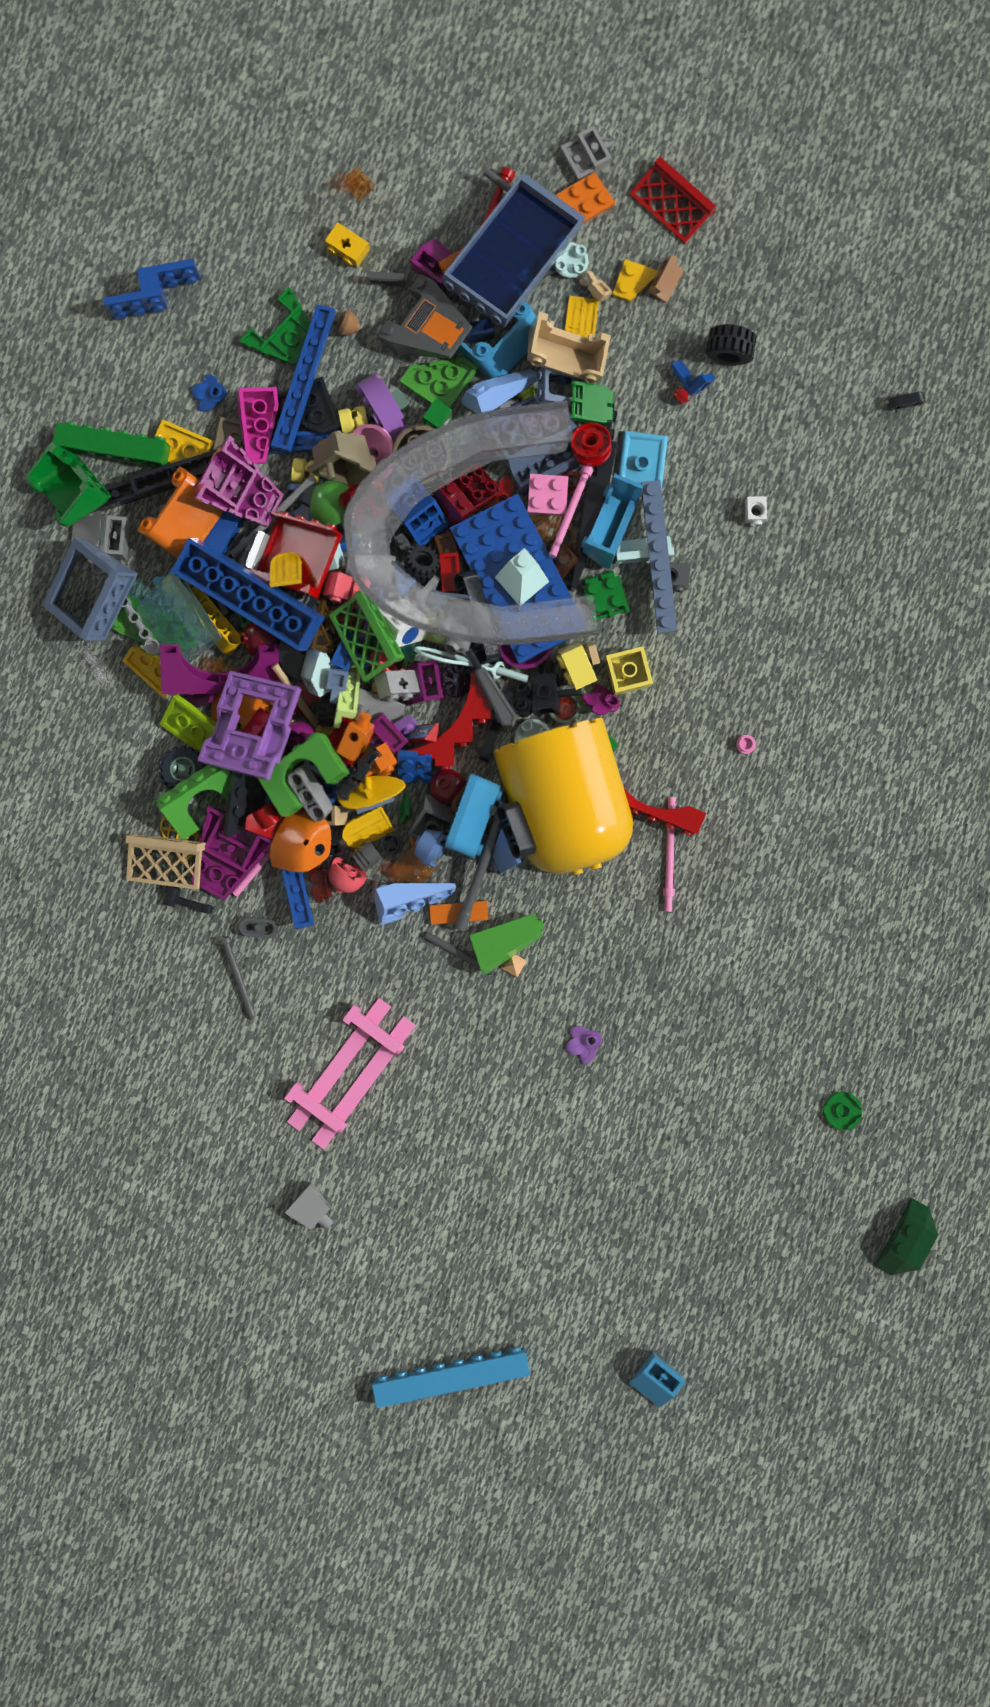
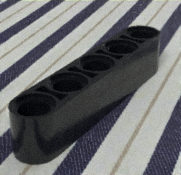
[454,570,501,665]

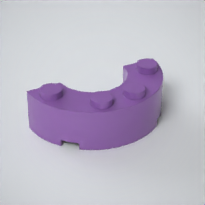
[355,372,409,442]

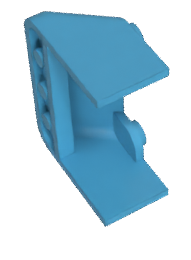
[457,284,536,379]
[581,474,644,569]
[445,773,503,860]

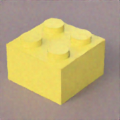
[556,641,597,690]
[605,646,653,696]

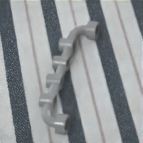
[92,563,160,655]

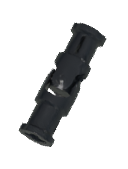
[334,744,382,801]

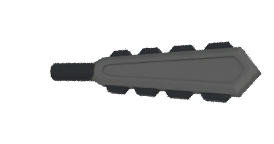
[465,649,517,727]

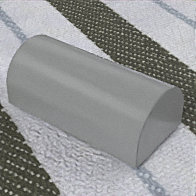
[240,531,270,570]

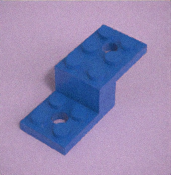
[103,259,201,320]

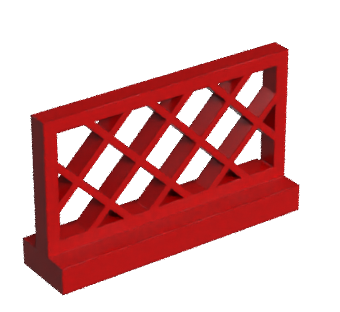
[629,156,716,244]

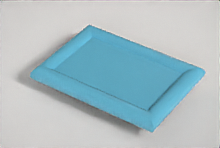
[618,430,668,497]

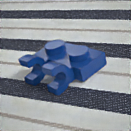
[398,750,432,784]

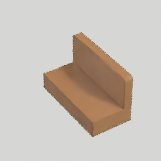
[648,254,684,303]

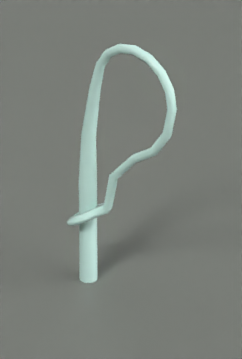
[414,646,529,683]

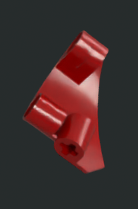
[244,802,309,846]

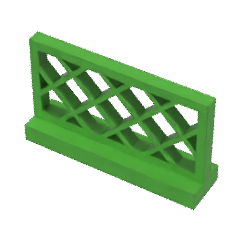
[329,590,405,682]

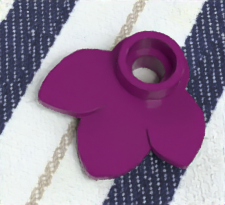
[583,684,620,715]

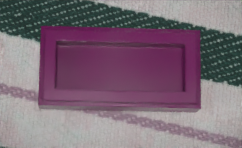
[372,713,409,754]

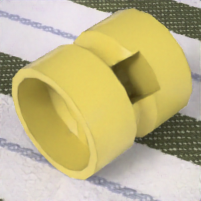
[338,405,368,434]
[291,457,321,486]

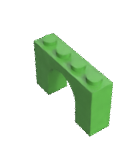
[258,733,349,817]
[155,765,230,840]

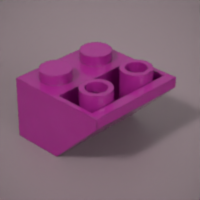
[410,239,454,290]
[405,660,444,706]

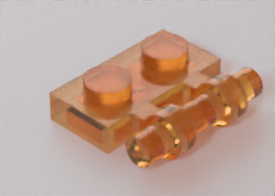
[387,844,437,883]

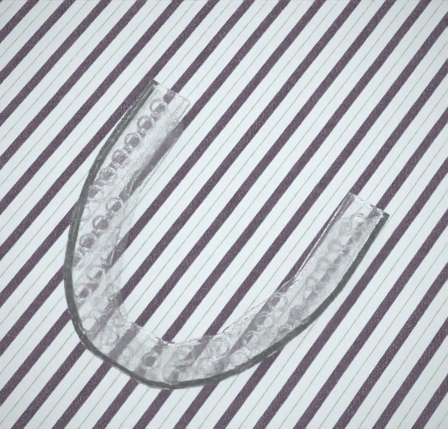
[344,401,598,645]

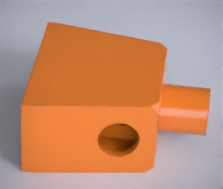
[336,712,374,762]

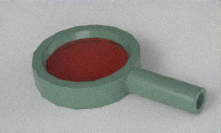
[549,696,593,724]

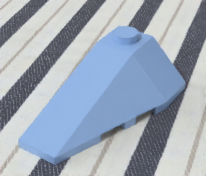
[461,369,537,416]
[374,883,456,925]

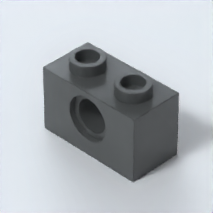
[649,562,690,592]

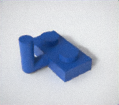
[330,631,370,671]

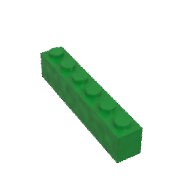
[53,421,171,467]

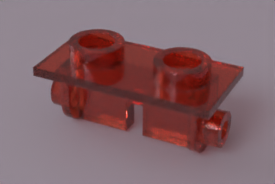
[308,862,332,904]

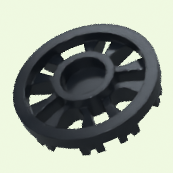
[440,663,471,698]

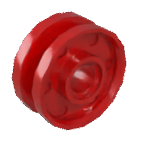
[571,423,612,467]

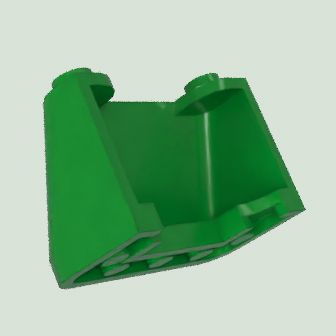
[25,442,111,527]

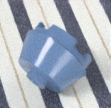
[414,829,448,868]

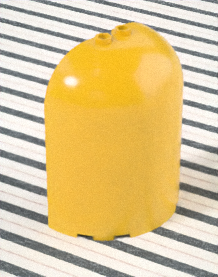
[493,718,633,876]

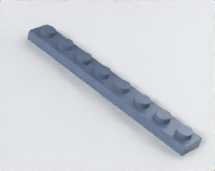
[641,480,677,634]

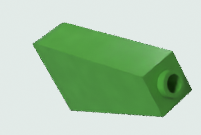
[470,913,545,975]

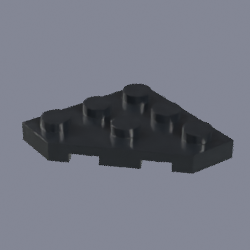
[276,376,342,436]

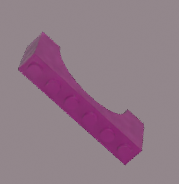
[160,643,279,695]

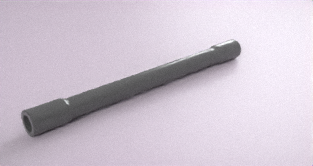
[454,801,506,932]

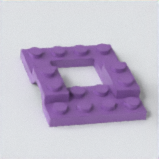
[197,671,301,781]

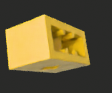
[325,222,370,268]

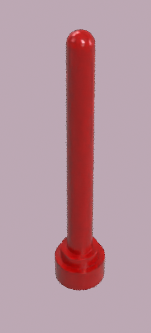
[480,167,515,227]

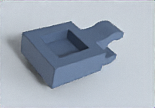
[326,668,349,704]

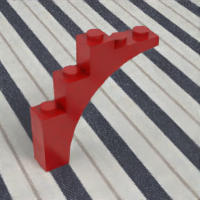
[396,673,492,770]

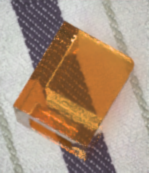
[344,166,374,201]

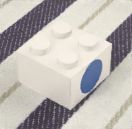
[378,600,428,647]

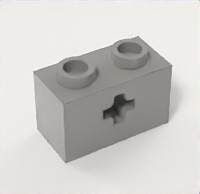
[374,670,420,702]

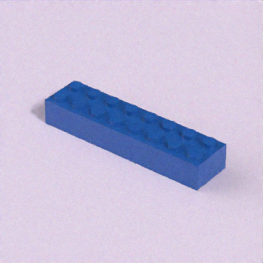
[171,538,325,651]

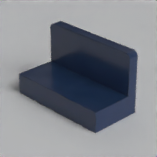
[463,318,494,344]

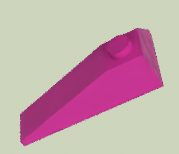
[236,387,279,464]

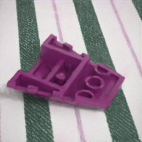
[195,435,284,527]
[191,806,273,900]

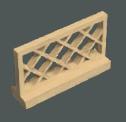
[126,834,205,890]

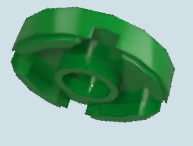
[823,1091,862,1130]

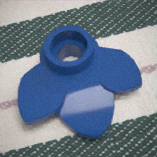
[191,374,227,412]

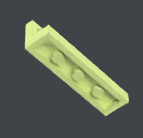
[334,662,361,728]

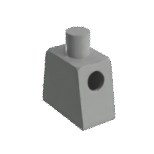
[285,1183,334,1230]

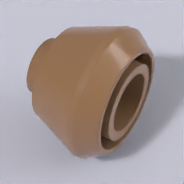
[336,310,360,335]

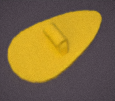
[337,776,406,810]

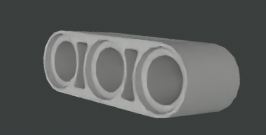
[288,765,333,822]

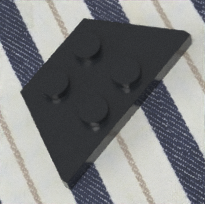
[223,771,266,837]

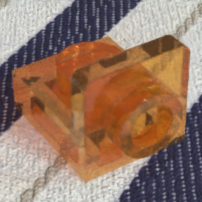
[210,656,239,673]

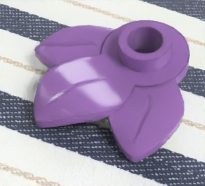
[565,1026,602,1064]

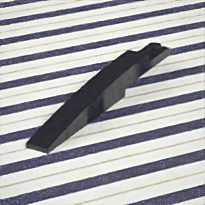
[571,404,618,592]
[91,443,240,513]

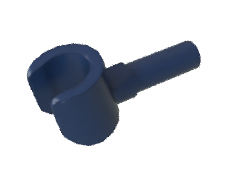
[549,375,571,385]

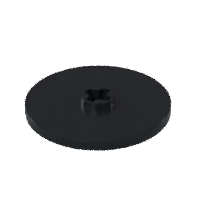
[278,627,336,681]

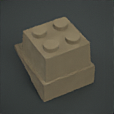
[307,431,378,485]

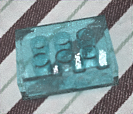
[136,573,223,663]

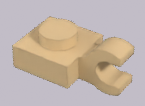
[579,270,613,302]

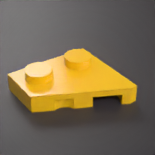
[612,259,658,302]

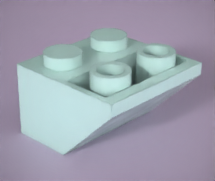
[300,648,332,697]

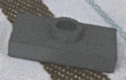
[366,270,405,287]

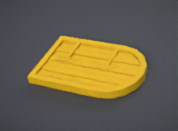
[565,296,599,338]
[270,552,302,587]
[342,806,395,848]

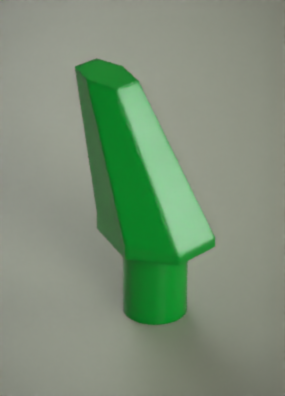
[398,793,412,824]

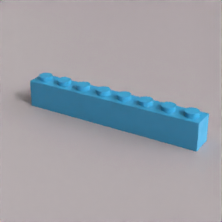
[372,1346,530,1408]

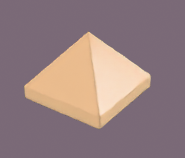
[501,955,526,977]

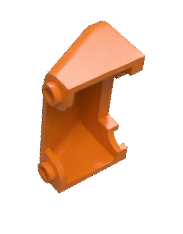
[137,466,224,559]

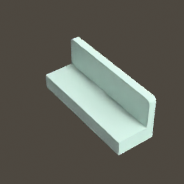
[615,536,674,564]

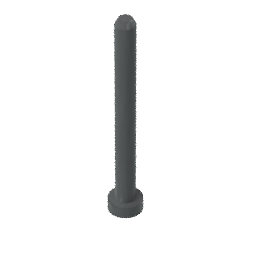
[218,937,256,1019]

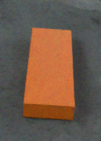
[429,901,488,925]

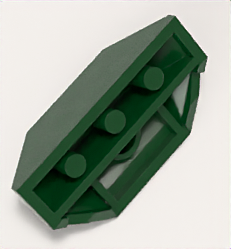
[874,1198,939,1275]

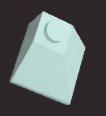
[495,548,549,607]

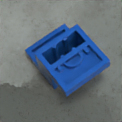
[383,472,450,547]

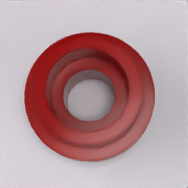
[673,387,690,404]

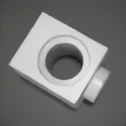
[745,496,767,527]

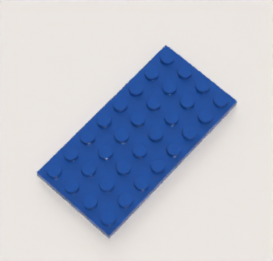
[450,494,588,665]

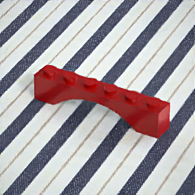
[624,788,706,837]

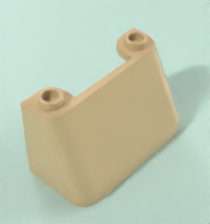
[527,311,611,384]

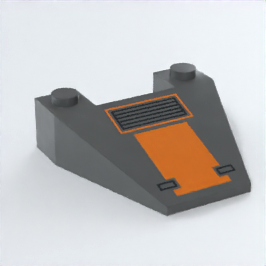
[377,274,473,358]

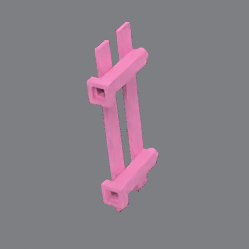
[284,998,416,1149]

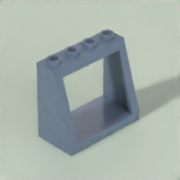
[42,538,138,641]

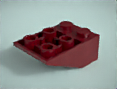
[432,463,502,526]

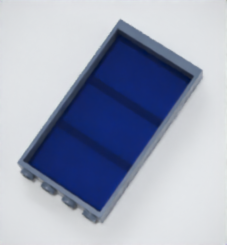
[442,173,585,328]

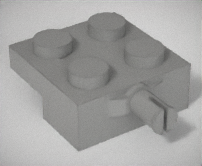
[560,126,616,181]

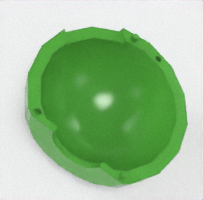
[310,481,350,526]

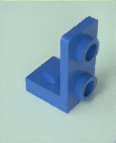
[670,360,715,396]

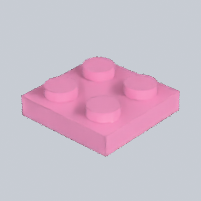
[528,474,568,516]

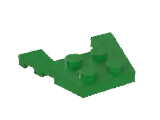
[239,286,311,366]

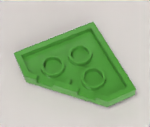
[400,357,479,408]

